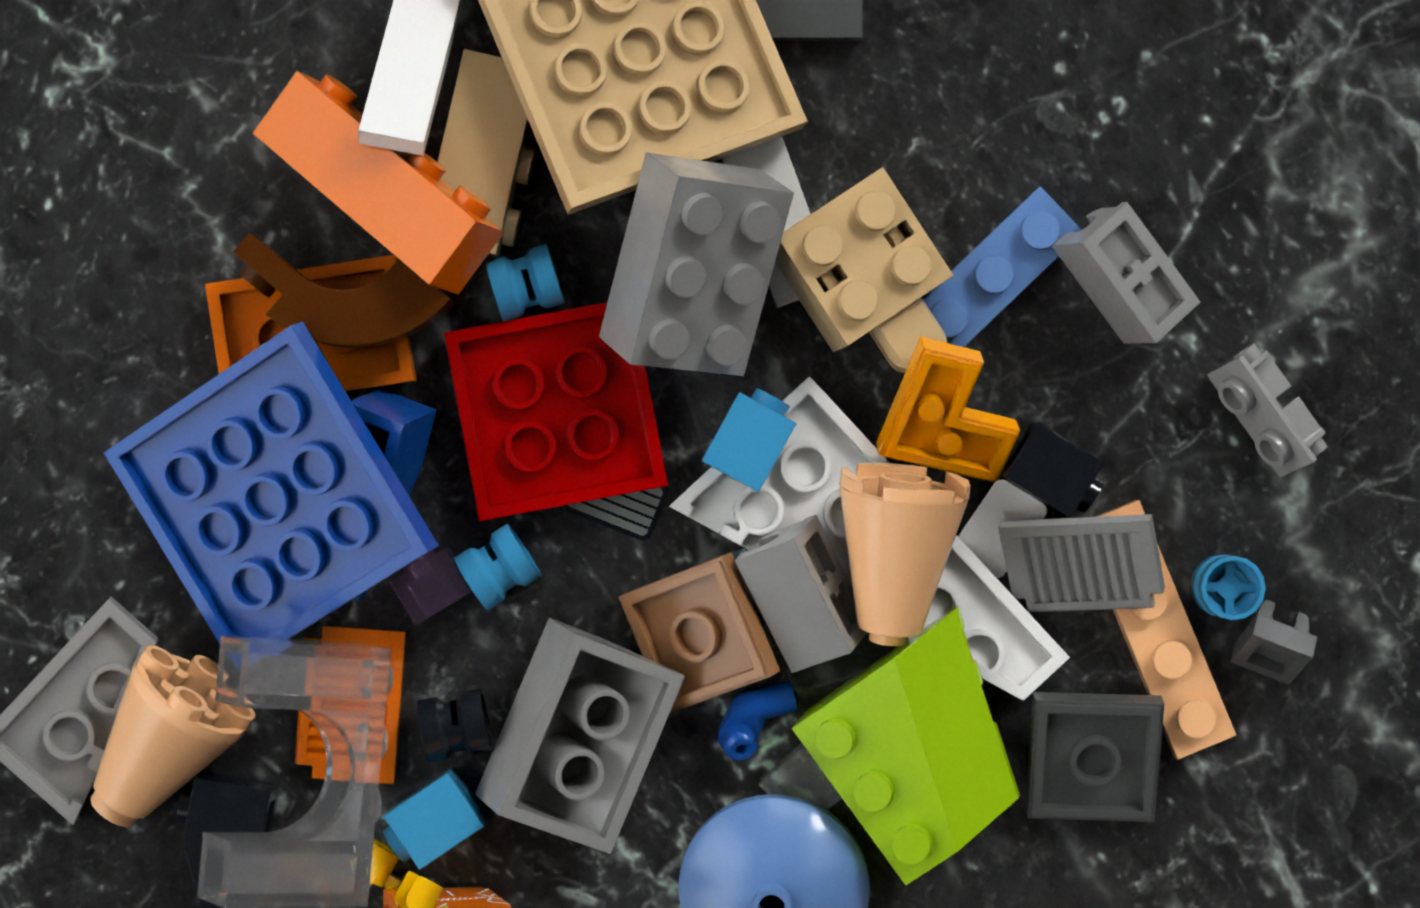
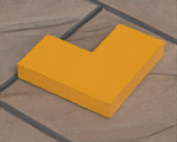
[876,336,1020,483]

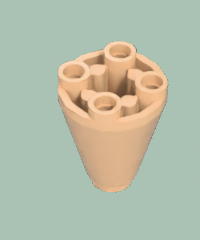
[91,645,255,827]

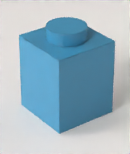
[701,388,797,492]
[383,767,488,870]

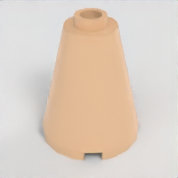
[839,463,971,646]

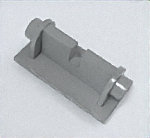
[1207,343,1328,477]

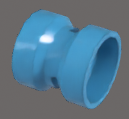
[485,243,565,321]
[454,523,542,611]
[1190,554,1266,620]

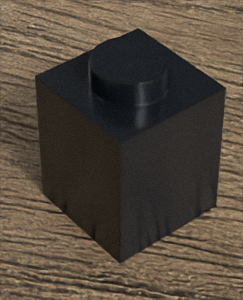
[1000,422,1105,518]

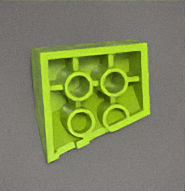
[791,605,1020,885]

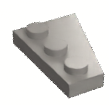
[0,596,159,825]

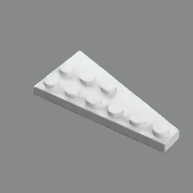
[669,376,1070,701]

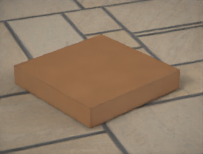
[618,552,780,713]

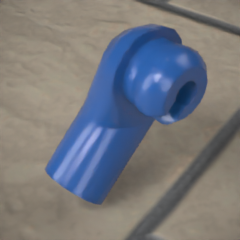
[718,680,798,761]

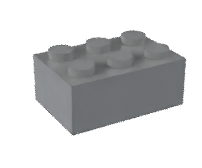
[599,152,794,376]

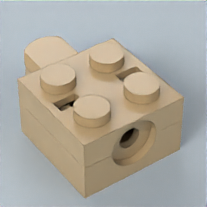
[775,167,954,373]

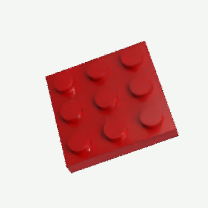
[444,302,668,521]

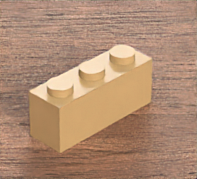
[438,49,536,259]

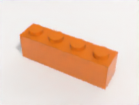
[253,71,504,295]

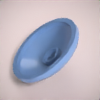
[678,794,870,908]

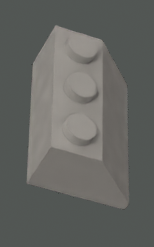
[475,618,685,854]

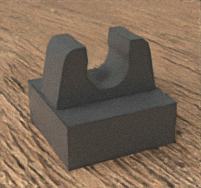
[1230,600,1318,685]

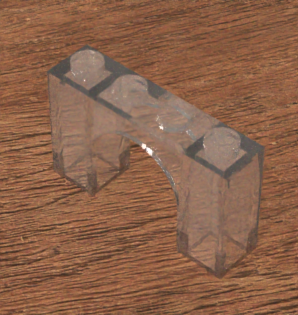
[197,636,393,908]

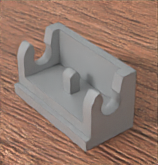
[1052,202,1201,344]
[734,515,867,673]

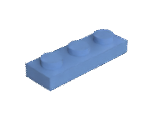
[922,186,1082,347]

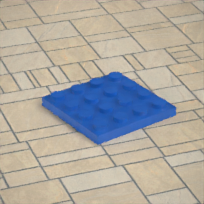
[104,321,439,671]

